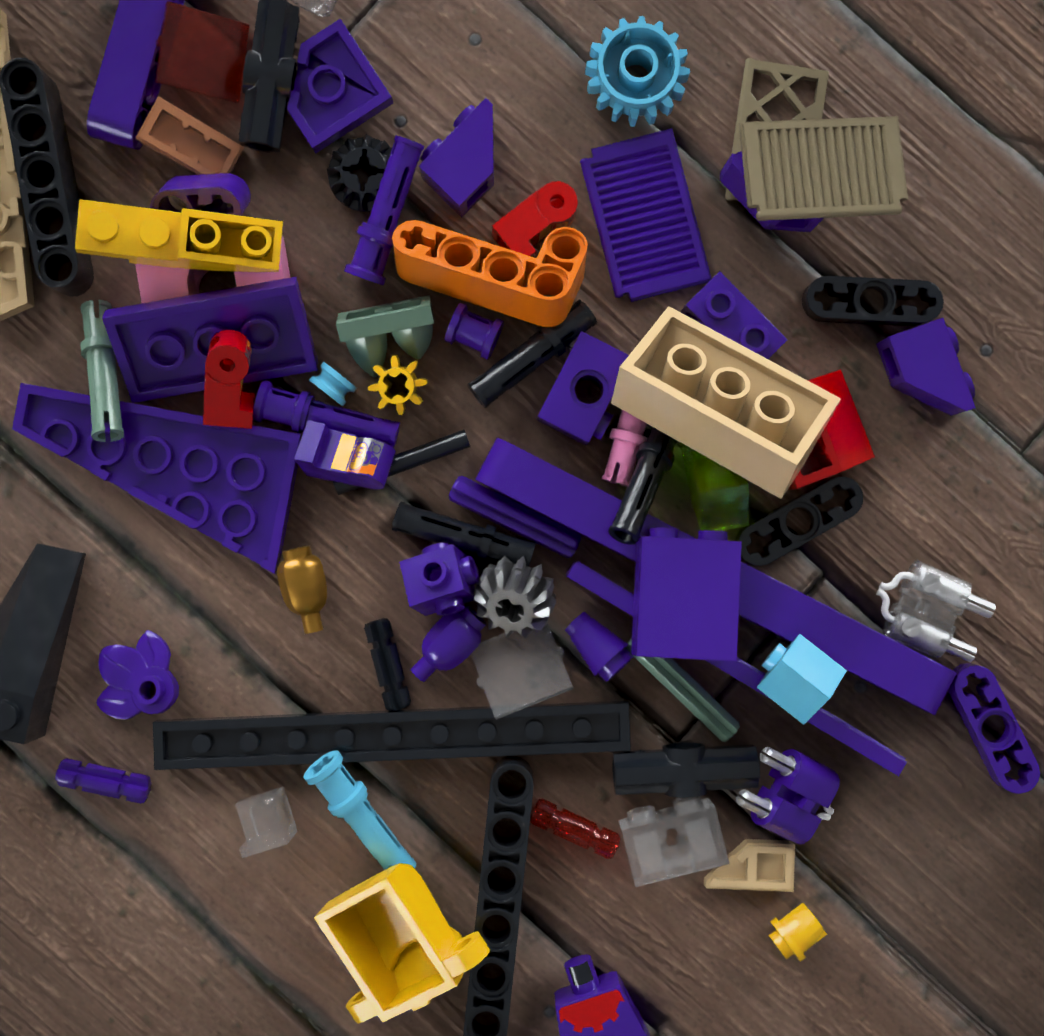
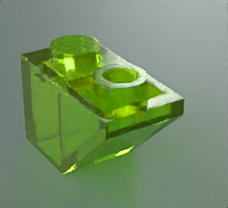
[680,442,749,531]

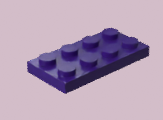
[102,277,318,403]

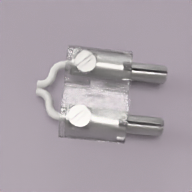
[876,560,996,662]

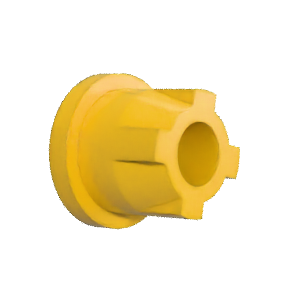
[768,902,827,962]

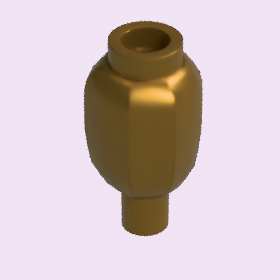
[277,545,327,634]

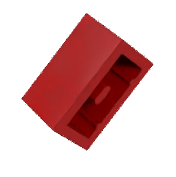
[787,369,875,491]

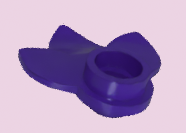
[96,630,179,719]

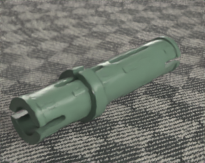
[80,300,124,442]

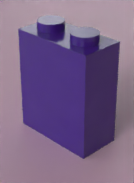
[631,528,742,662]

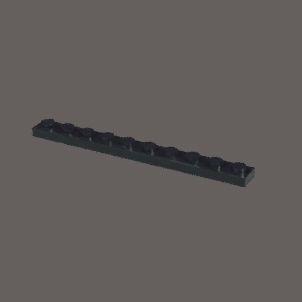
[153,701,631,770]

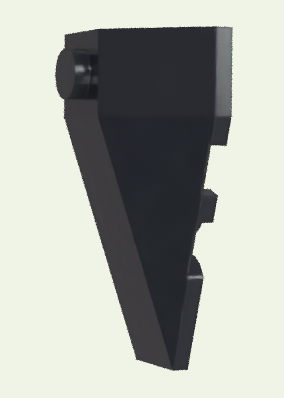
[0,543,86,744]

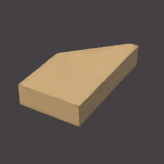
[704,839,795,892]

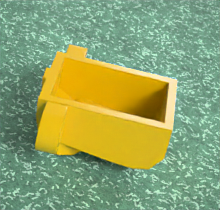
[314,863,490,1024]

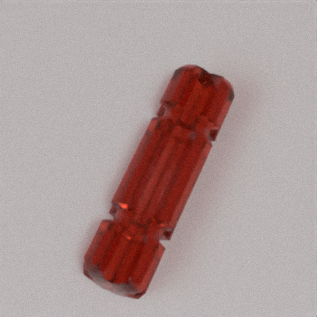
[530,799,621,859]

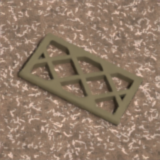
[725,58,829,201]

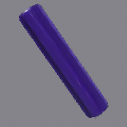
[449,476,581,558]

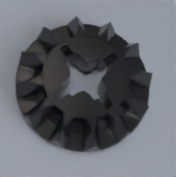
[327,134,392,212]

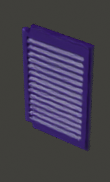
[580,128,712,302]

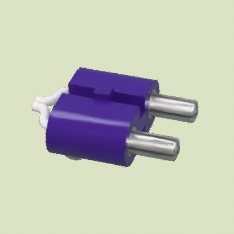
[736,747,840,844]

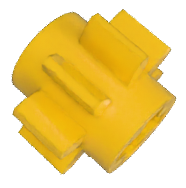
[368,355,428,415]

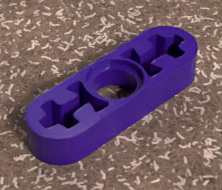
[948,663,1040,794]

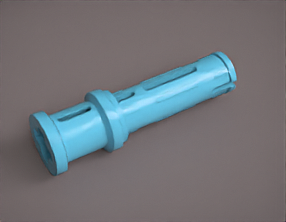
[303,750,417,870]

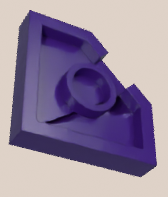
[287,19,393,154]

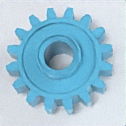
[585,16,690,127]

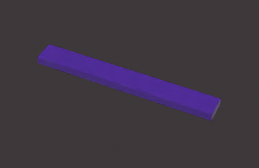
[565,561,907,777]

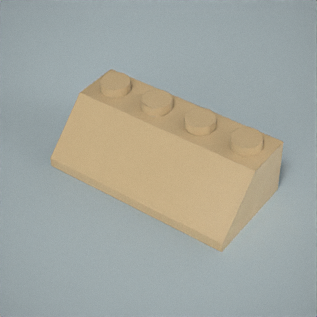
[611,306,841,499]

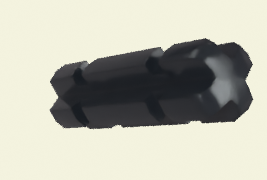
[364,618,411,711]

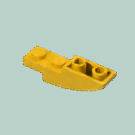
[75,199,283,272]

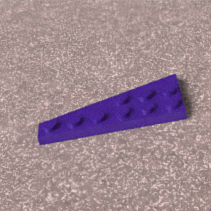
[12,383,302,574]

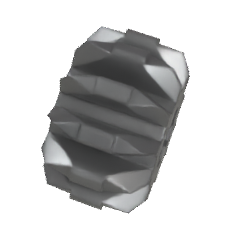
[473,556,556,638]

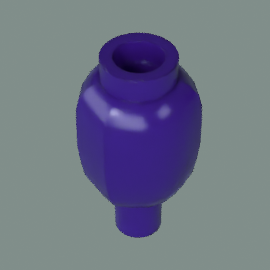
[411,605,487,682]

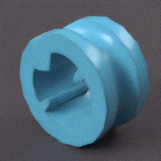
[309,362,357,406]

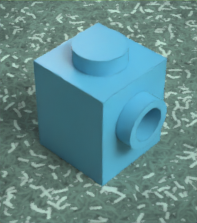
[757,634,847,725]

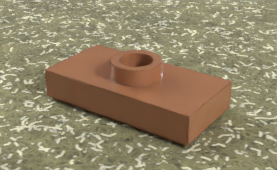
[135,96,244,175]

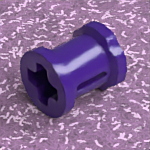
[444,303,504,360]

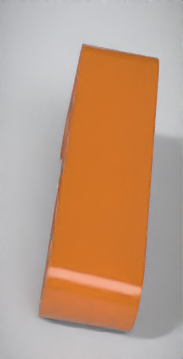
[392,220,588,327]

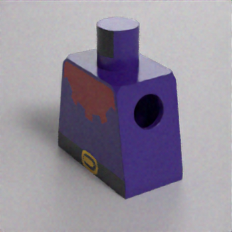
[554,954,650,1036]

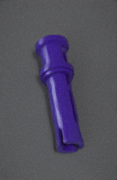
[344,135,425,285]
[253,380,400,448]

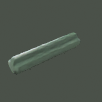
[626,638,740,742]

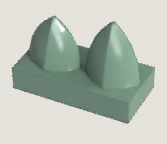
[336,295,434,378]

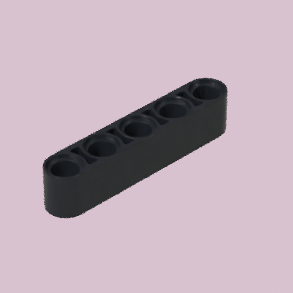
[0,58,94,296]

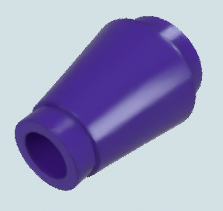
[565,611,634,683]

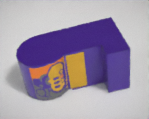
[294,420,396,490]

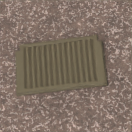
[739,116,908,221]

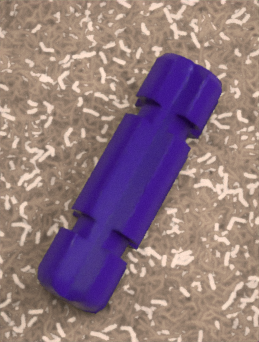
[55,758,152,804]

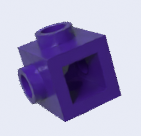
[399,543,480,616]

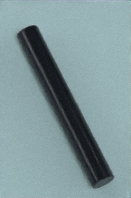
[333,430,471,495]

